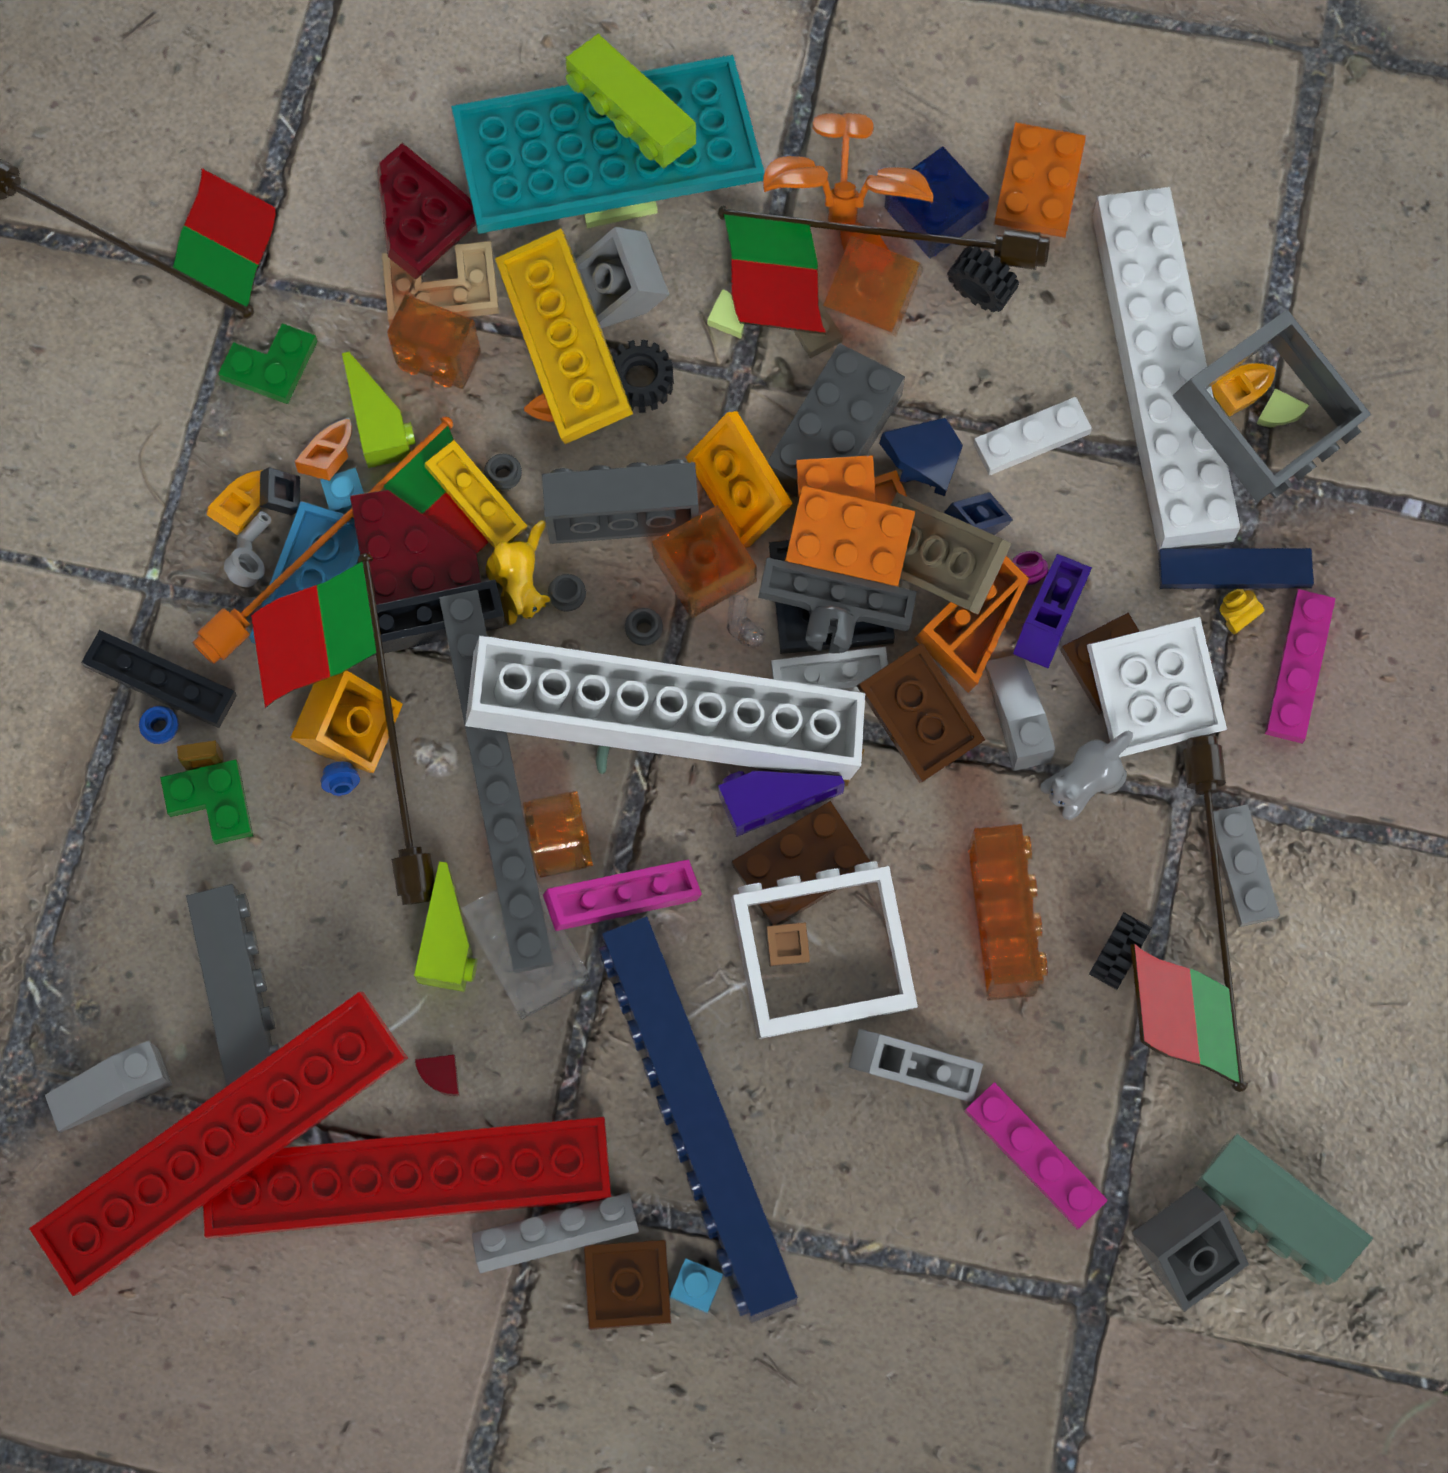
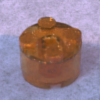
[523,790,594,878]

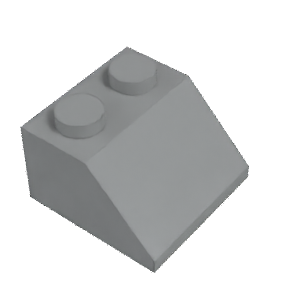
[575,227,669,328]

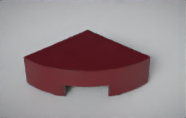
[415,1054,460,1096]

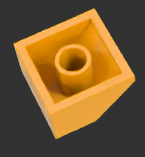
[290,671,403,773]

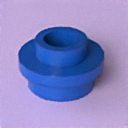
[139,706,179,744]
[320,761,360,796]

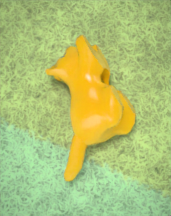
[486,520,551,625]

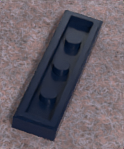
[1158,548,1314,589]

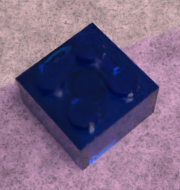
[884,146,990,259]

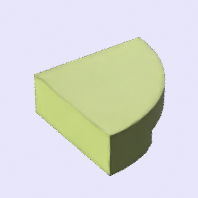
[707,289,744,339]
[1257,388,1309,428]

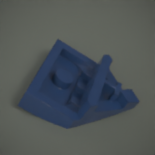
[879,418,963,496]

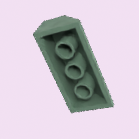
[1195,1134,1373,1286]

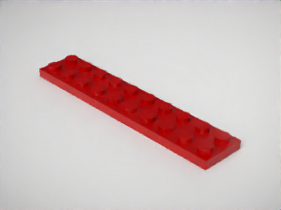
[29,991,409,1296]
[203,1117,612,1239]

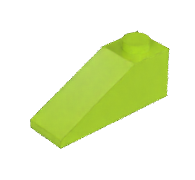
[342,352,416,468]
[414,861,477,992]

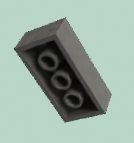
[768,343,905,498]
[542,459,700,544]

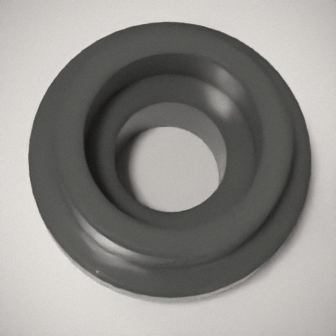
[484,454,522,491]
[625,608,663,646]

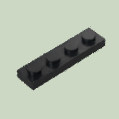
[81,630,237,728]

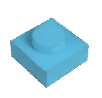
[320,467,364,514]
[670,1258,723,1314]

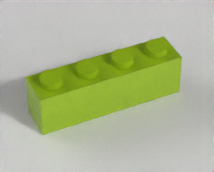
[565,33,696,168]

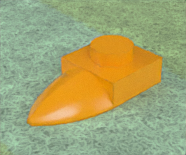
[1211,363,1276,417]
[207,470,263,536]

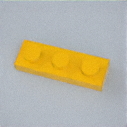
[424,440,527,549]

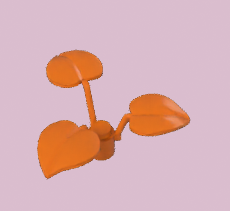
[763,113,933,225]

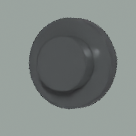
[548,574,586,612]

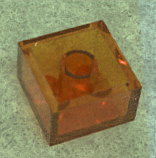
[823,236,924,337]
[387,294,481,389]
[652,505,757,619]

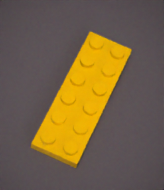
[495,228,633,444]

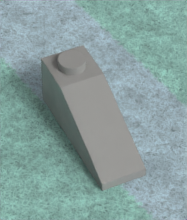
[985,655,1056,771]
[848,1029,983,1102]
[45,1041,172,1133]

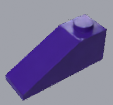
[1013,554,1092,668]
[718,771,845,837]

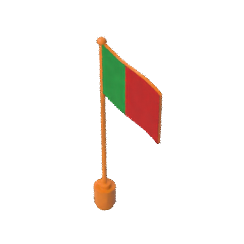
[192,417,489,664]

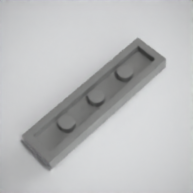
[472,1193,639,1273]

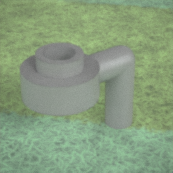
[224,512,271,587]

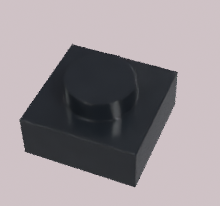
[260,467,300,516]

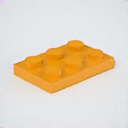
[685,411,793,549]

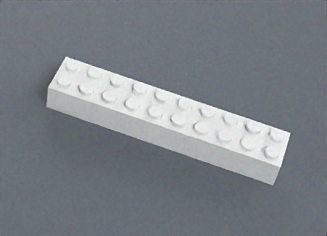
[1092,187,1240,552]
[465,636,865,781]

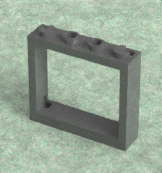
[1172,309,1372,503]

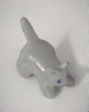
[1041,731,1133,820]

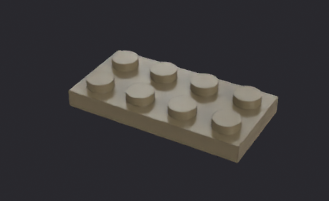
[891,493,1012,614]

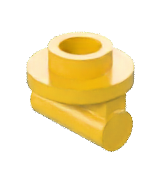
[1219,589,1265,634]

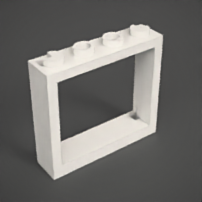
[730,861,918,1039]

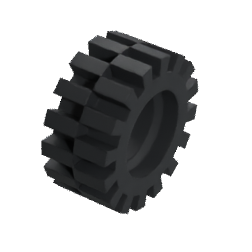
[947,246,1019,312]
[611,339,674,413]
[1089,912,1152,990]

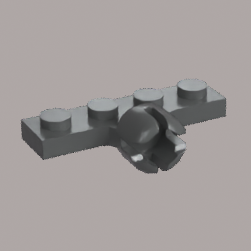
[758,557,917,654]

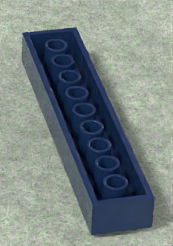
[598,916,798,1323]

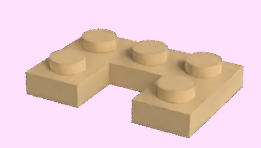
[382,241,499,326]

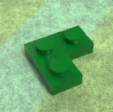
[218,323,318,404]
[160,759,253,845]

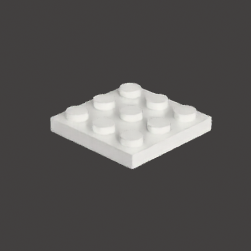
[1087,617,1227,757]

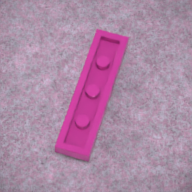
[1265,589,1336,744]
[543,859,702,931]
[964,1082,1108,1230]

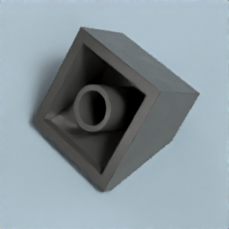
[1132,1186,1249,1312]

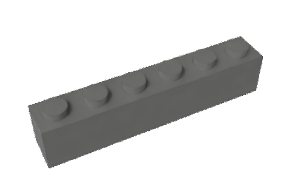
[186,884,280,1087]

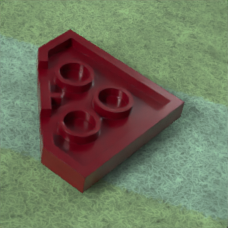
[377,143,476,279]
[350,490,481,605]

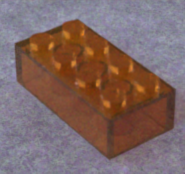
[968,824,1048,1001]

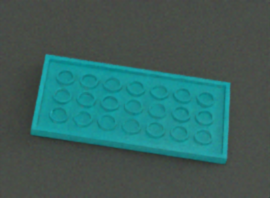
[451,55,765,234]

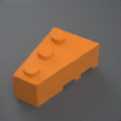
[915,556,1029,693]

